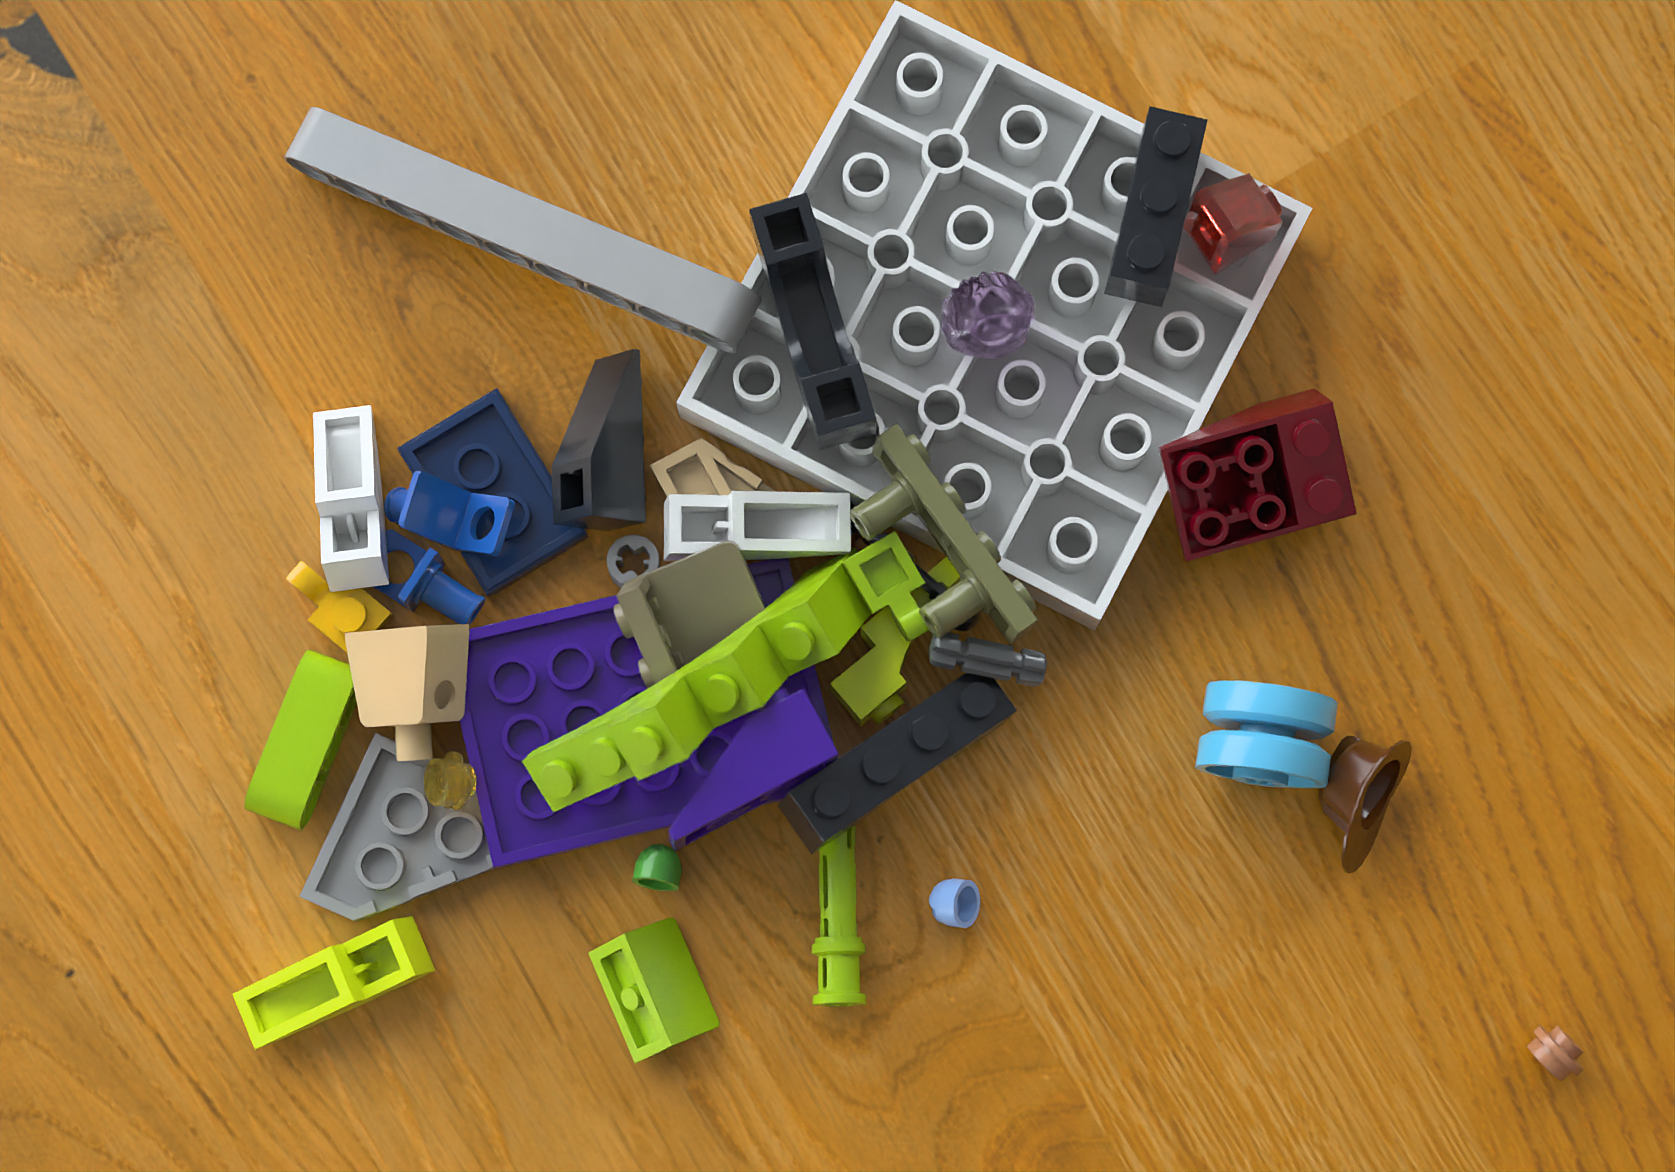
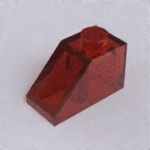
[1183,173,1282,275]

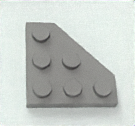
[299,733,494,922]

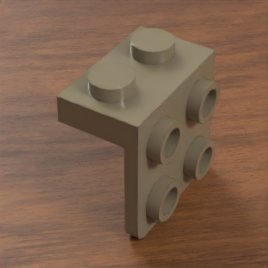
[614,540,766,689]

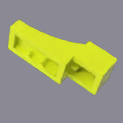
[830,557,961,727]

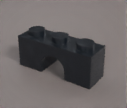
[1104,106,1208,307]

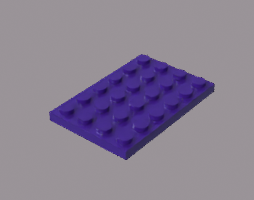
[460,558,838,870]

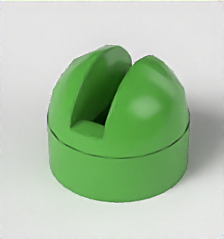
[632,844,682,891]

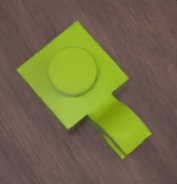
[841,531,929,641]

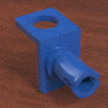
[384,471,515,556]
[373,529,486,627]

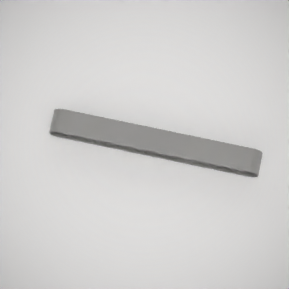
[284,107,761,354]

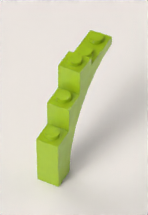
[522,548,871,812]

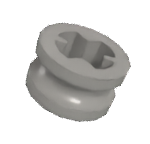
[607,535,660,588]

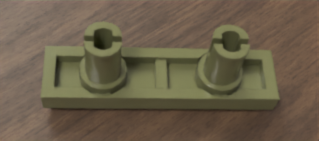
[850,424,1038,645]

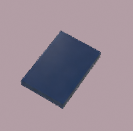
[397,388,589,598]

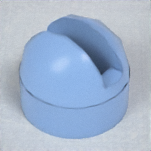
[929,878,980,928]

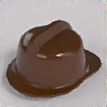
[1319,736,1412,873]

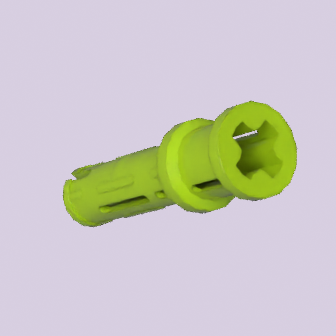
[812,825,867,1007]

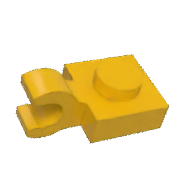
[286,561,393,654]

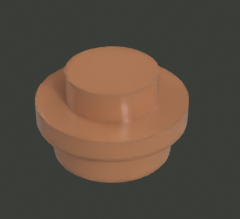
[1527,1025,1584,1082]

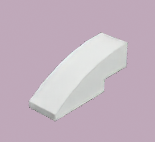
[313,405,389,592]
[664,491,851,561]

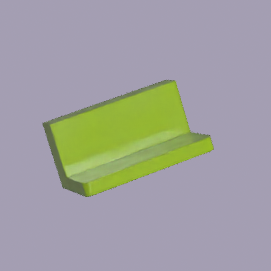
[588,917,719,1063]

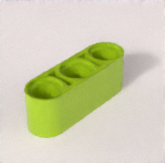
[244,650,357,831]

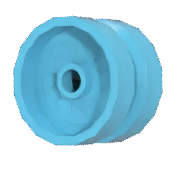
[1195,681,1338,789]

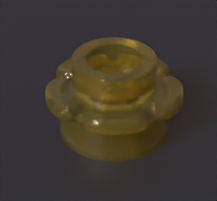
[424,751,477,811]

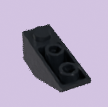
[552,349,646,531]

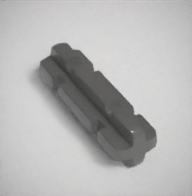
[928,632,1047,687]

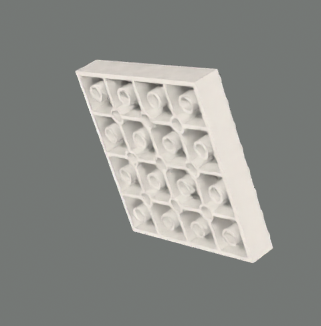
[676,0,1313,631]

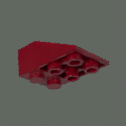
[1159,388,1357,562]

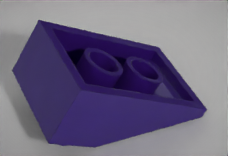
[668,687,839,851]

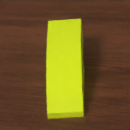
[232,916,436,1049]

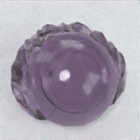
[941,271,1035,359]

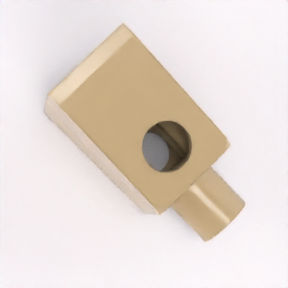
[345,624,469,761]

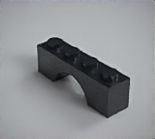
[749,192,877,451]
[777,673,1017,855]

